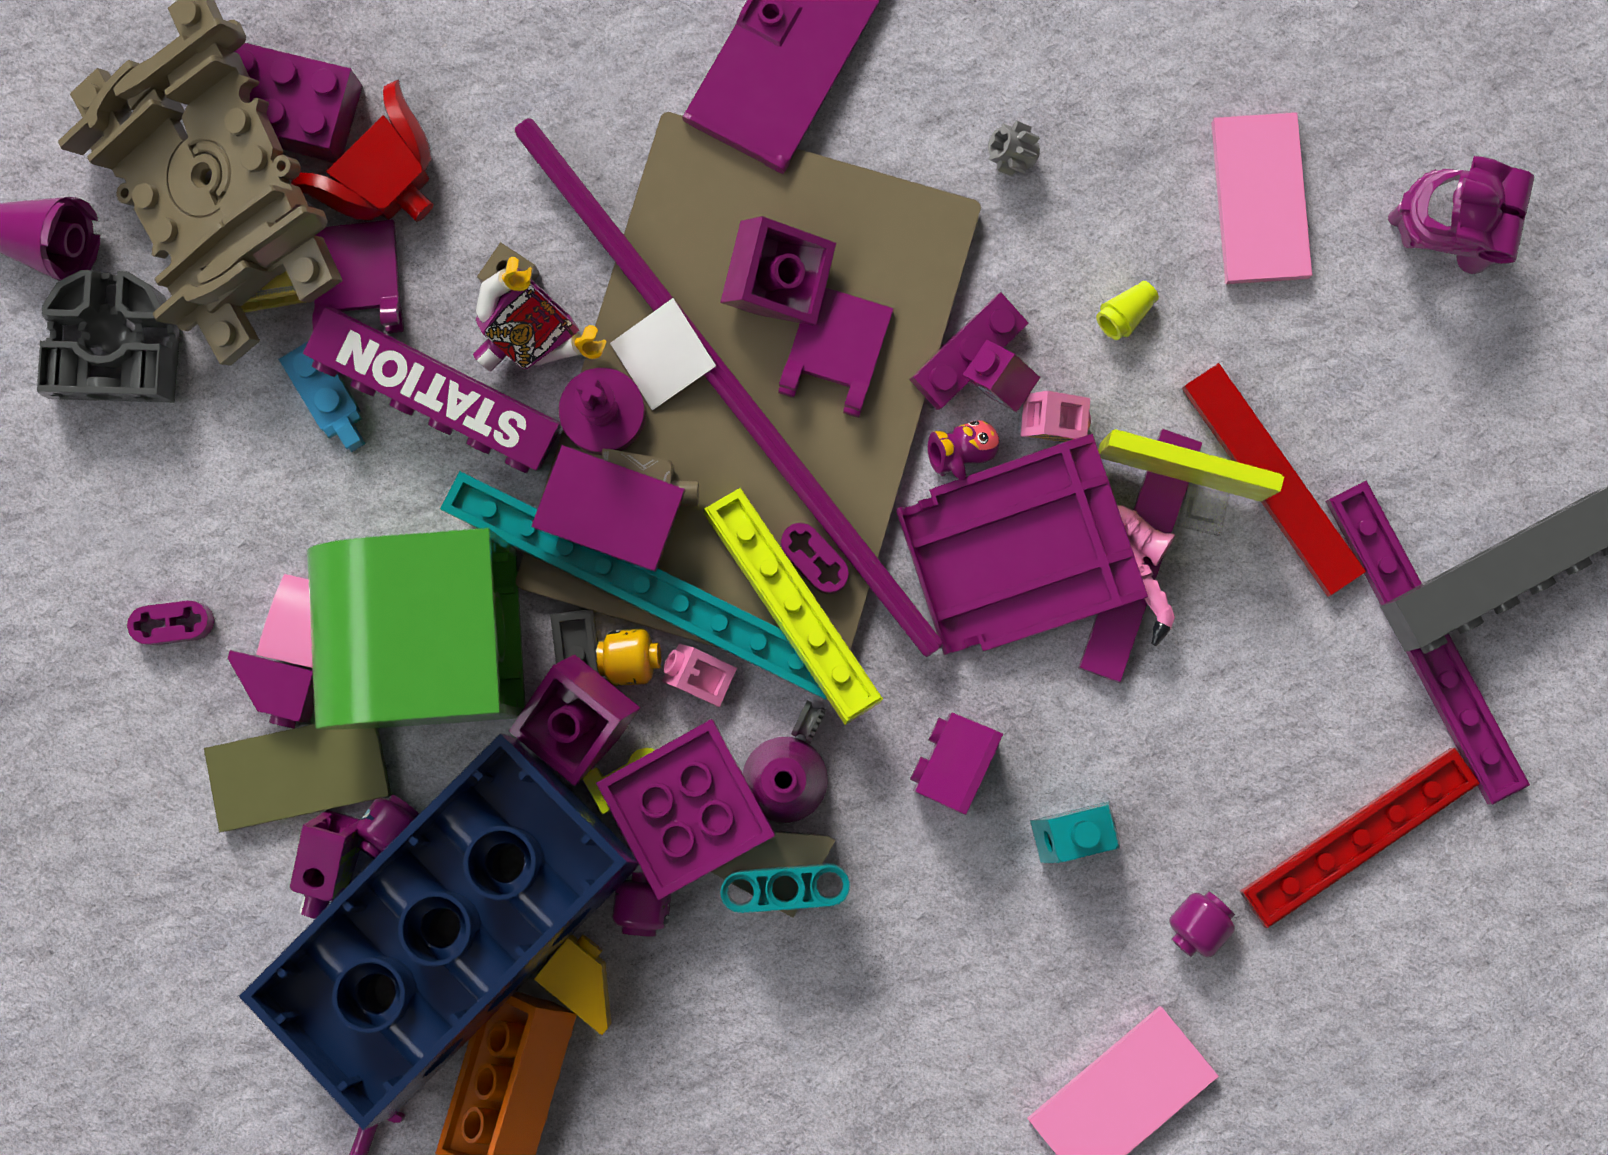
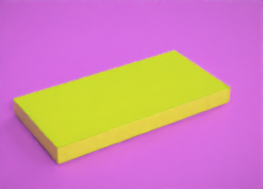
[1098,429,1284,502]

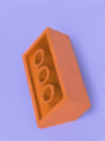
[435,991,576,1155]

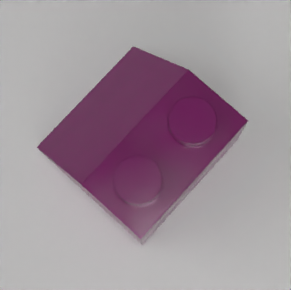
[720,216,836,325]
[508,654,640,786]
[910,713,1003,815]

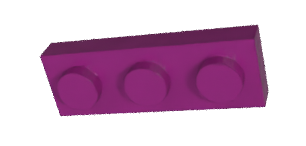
[909,292,1029,410]

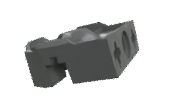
[37,270,180,403]

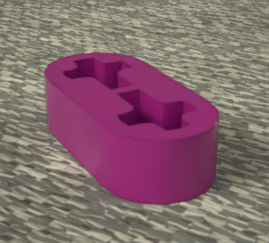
[781,523,849,594]
[127,601,214,645]

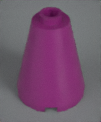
[0,197,100,281]
[743,737,828,823]

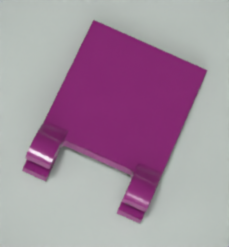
[312,220,404,334]
[778,288,893,418]

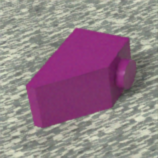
[227,650,314,729]

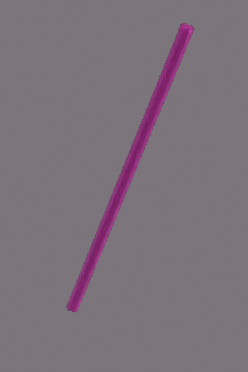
[514,118,943,657]

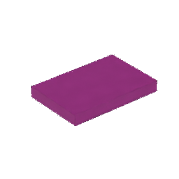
[531,445,686,572]

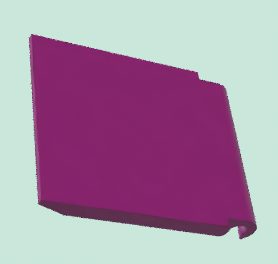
[896,434,1148,655]

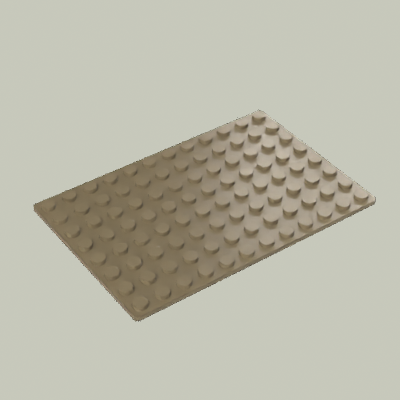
[516,112,981,650]

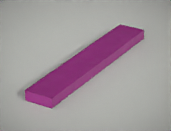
[1078,429,1202,683]

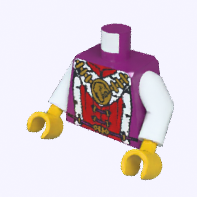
[473,257,607,372]

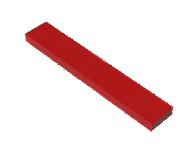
[1182,363,1366,597]
[1240,748,1480,928]

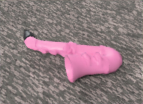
[1117,505,1175,646]

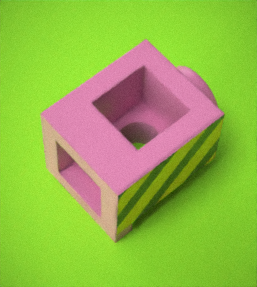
[1021,391,1091,443]

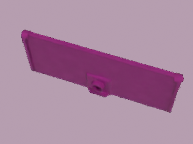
[682,0,881,174]

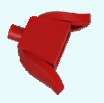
[291,79,434,222]

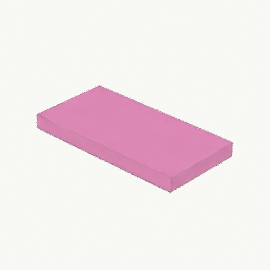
[1211,112,1312,284]
[1027,1006,1219,1155]

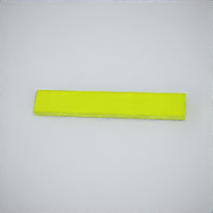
[704,488,883,725]

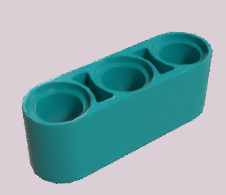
[720,863,850,913]

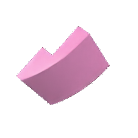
[256,574,312,668]

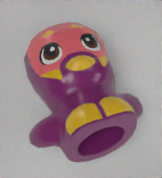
[927,420,1000,480]

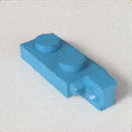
[279,342,366,452]

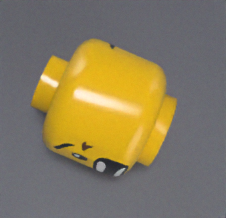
[597,629,662,686]

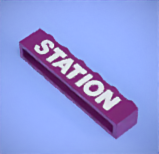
[303,307,562,473]

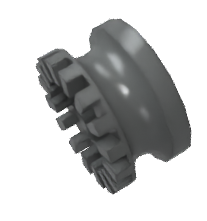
[791,700,827,744]

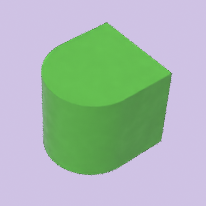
[307,528,526,730]

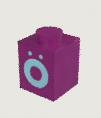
[963,340,1041,413]

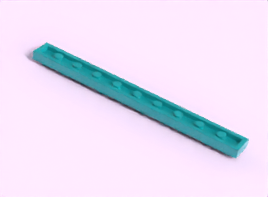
[440,471,827,700]

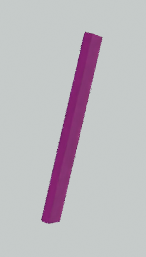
[1325,480,1530,805]

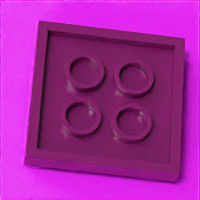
[596,719,776,900]

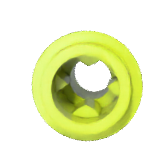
[1096,281,1159,340]

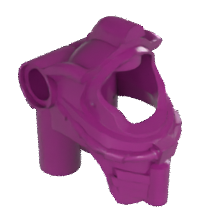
[1388,156,1535,274]

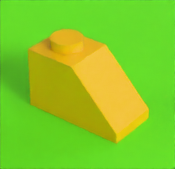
[534,934,612,1035]

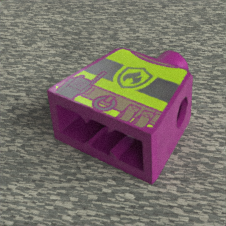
[290,810,363,919]

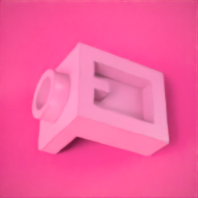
[662,643,737,707]

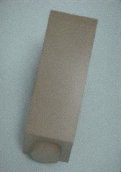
[711,831,836,918]

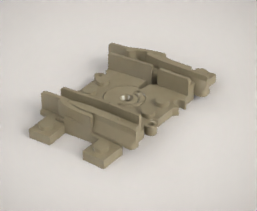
[58,0,343,366]

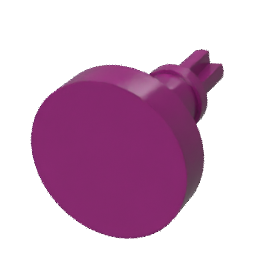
[559,368,646,455]

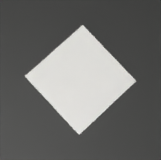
[610,298,716,410]

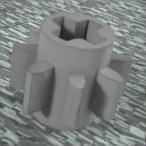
[988,120,1040,176]

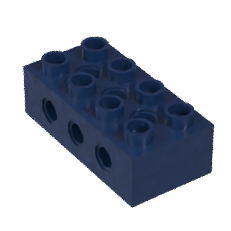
[238,733,640,1130]

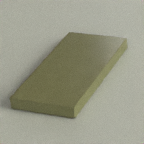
[204,724,392,833]

